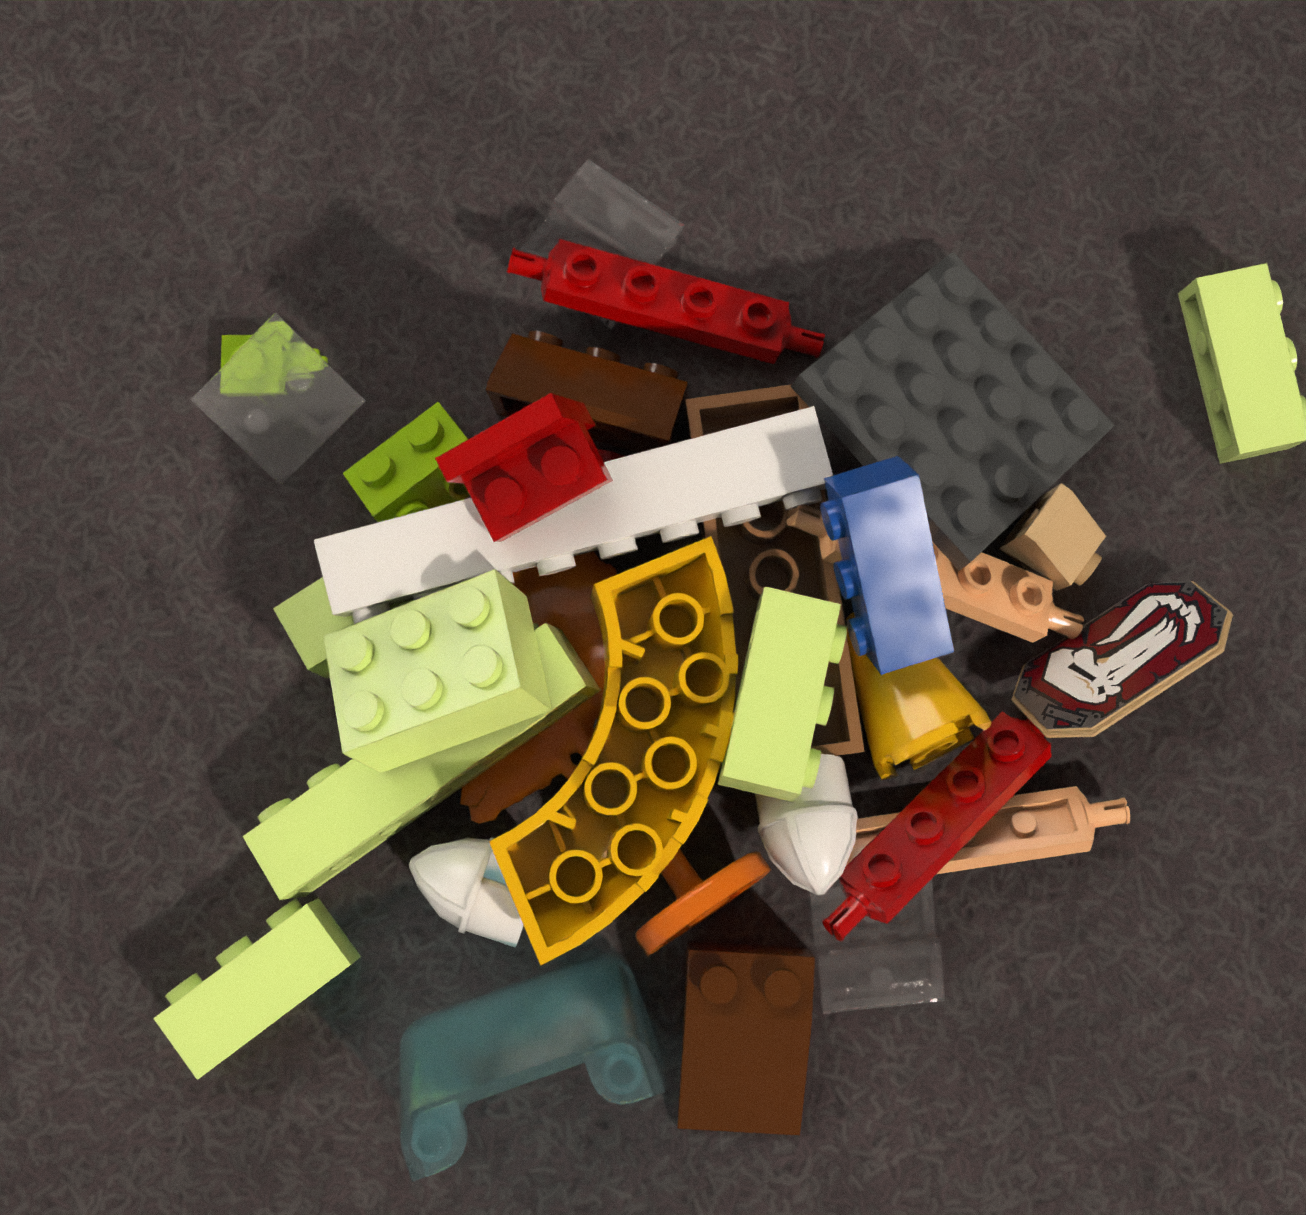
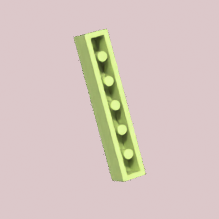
[243,623,601,900]

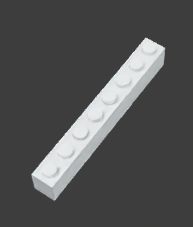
[314,406,833,624]

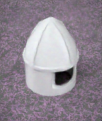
[755,754,858,896]
[409,837,524,948]

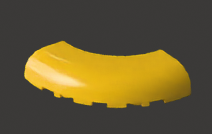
[489,536,738,966]

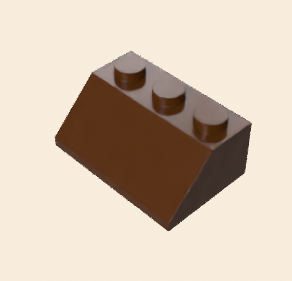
[485,331,688,453]

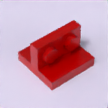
[435,393,613,542]

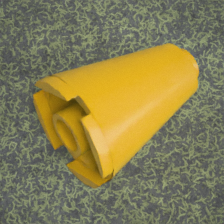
[846,612,991,780]

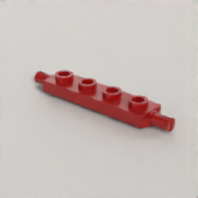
[507,239,825,364]
[822,711,1052,941]

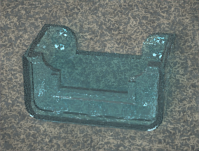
[399,953,665,1182]

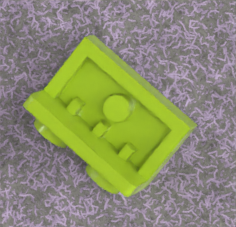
[343,402,470,522]

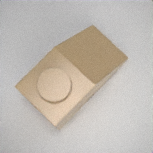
[998,483,1106,591]

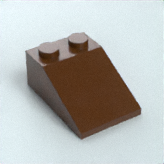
[677,941,815,1136]

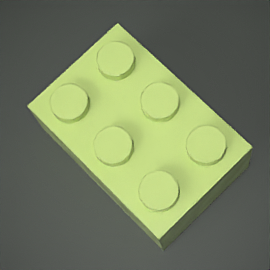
[323,569,552,773]

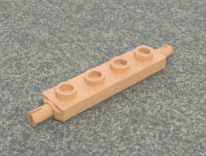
[786,505,1084,643]
[845,786,1130,874]

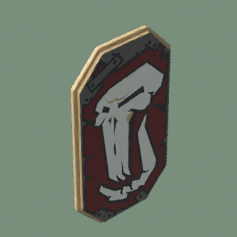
[1011,581,1233,738]

